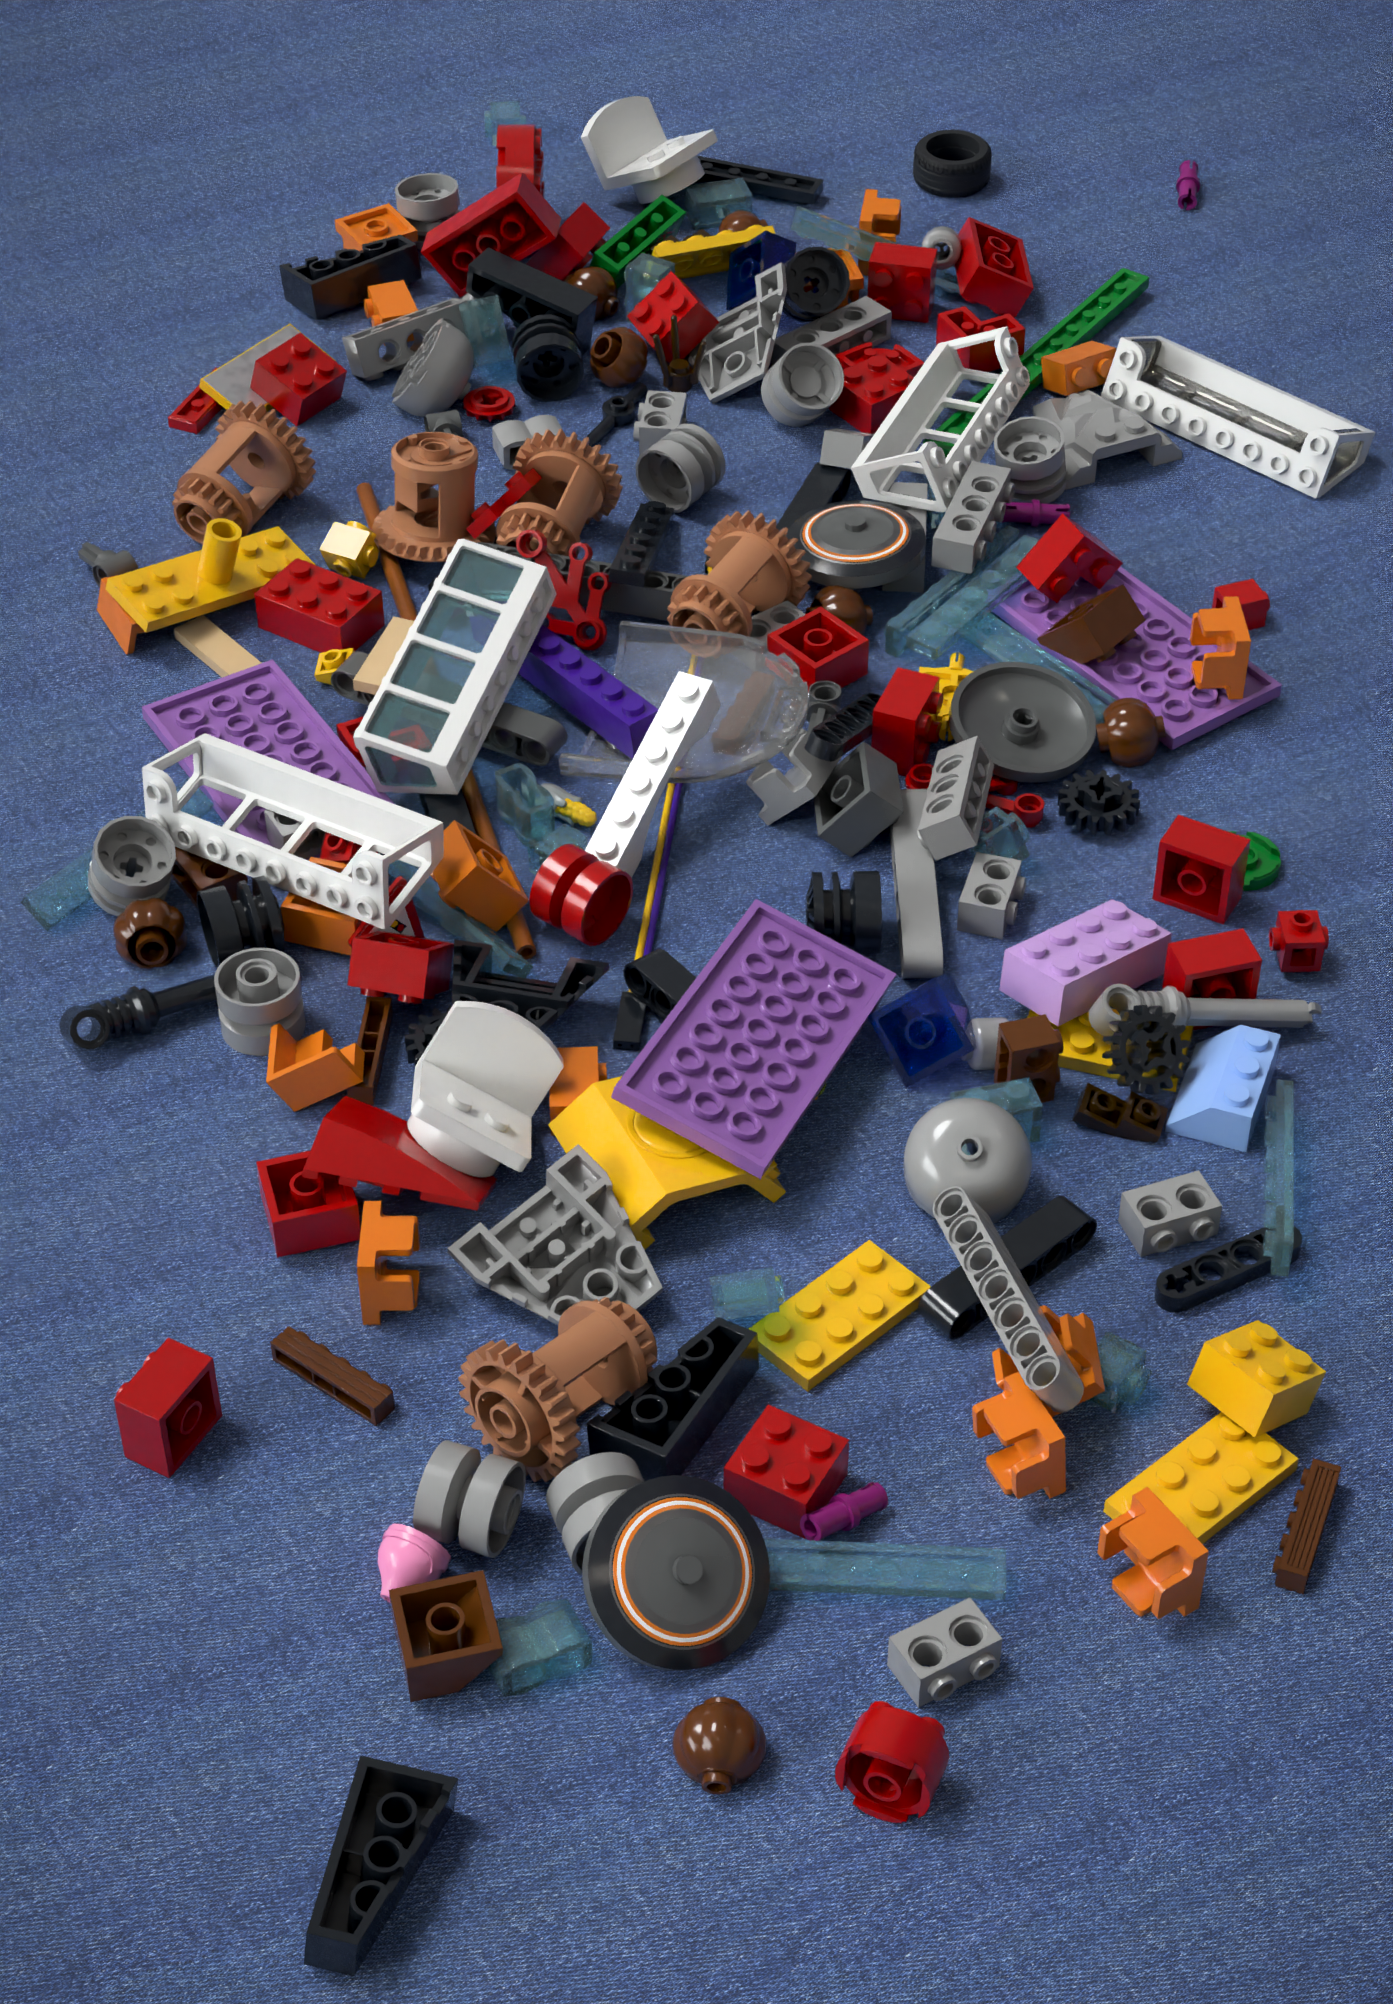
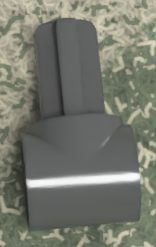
[424,410,463,437]
[78,542,139,587]
[806,680,841,733]

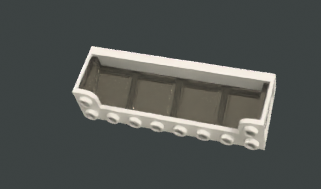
[1101,336,1376,498]

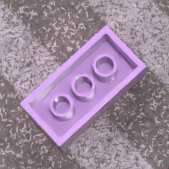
[999,899,1172,1026]

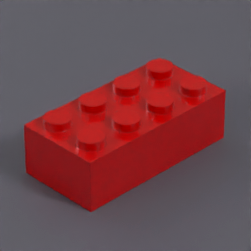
[421,172,561,298]

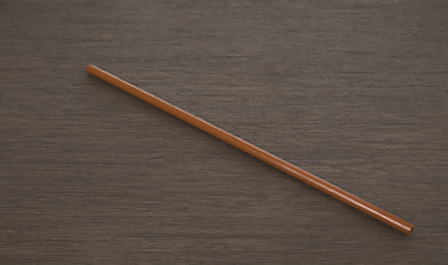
[356,483,536,960]

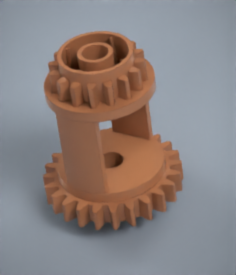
[172,401,316,545]
[496,429,623,557]
[667,510,812,660]
[458,1297,657,1482]

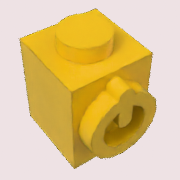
[319,521,379,579]

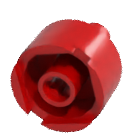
[835,1701,949,1823]

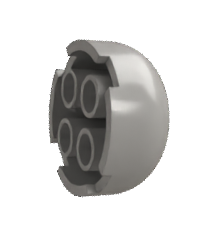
[392,319,475,417]
[903,1098,1032,1224]

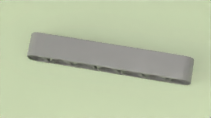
[889,789,943,979]
[932,1186,1084,1413]

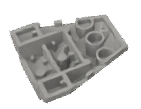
[1032,390,1183,490]
[447,1144,663,1325]

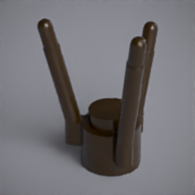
[653,315,707,393]

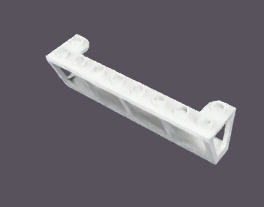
[851,326,1030,513]
[142,733,444,930]

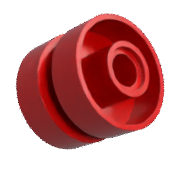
[529,844,633,946]

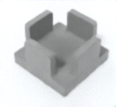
[746,728,842,825]

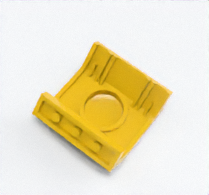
[548,1076,786,1250]

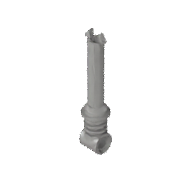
[1089,984,1322,1036]

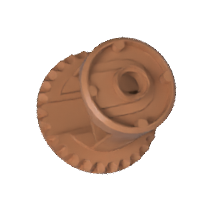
[372,432,496,562]

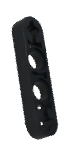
[1154,1222,1302,1313]

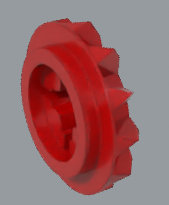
[463,386,515,422]

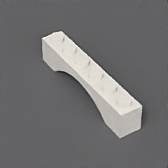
[585,671,721,878]

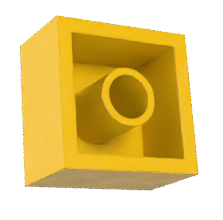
[1187,1320,1326,1438]

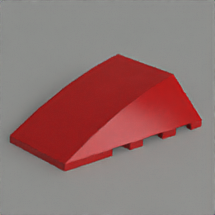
[302,1096,497,1211]

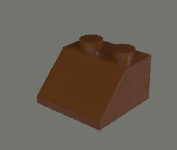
[1037,584,1145,664]
[389,1570,503,1702]

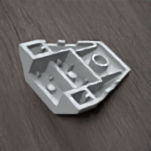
[688,262,787,404]

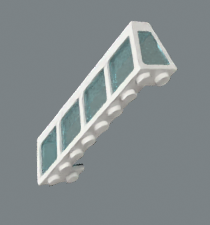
[353,539,557,795]

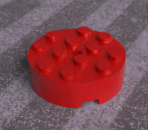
[496,124,545,198]

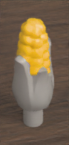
[520,779,597,827]

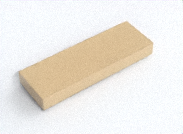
[174,615,262,677]
[353,616,414,695]

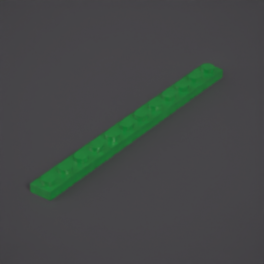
[923,268,1149,458]

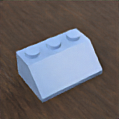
[1165,1025,1281,1152]

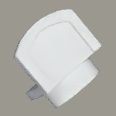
[581,96,718,204]
[407,1001,564,1177]

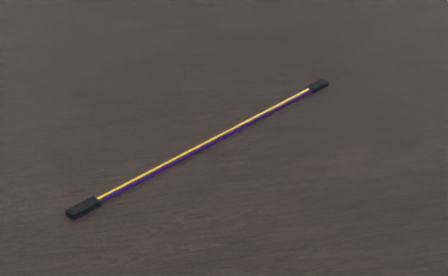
[613,545,712,1051]

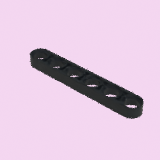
[804,693,881,762]

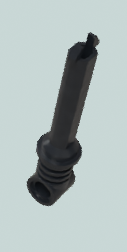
[59,974,217,1049]

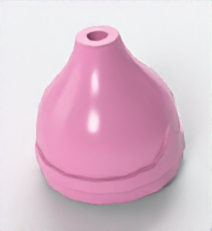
[378,1523,451,1603]

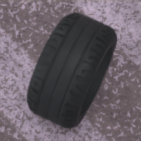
[913,130,992,198]

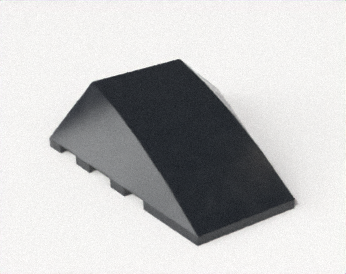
[452,939,609,1033]

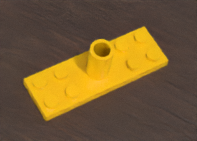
[106,518,316,633]

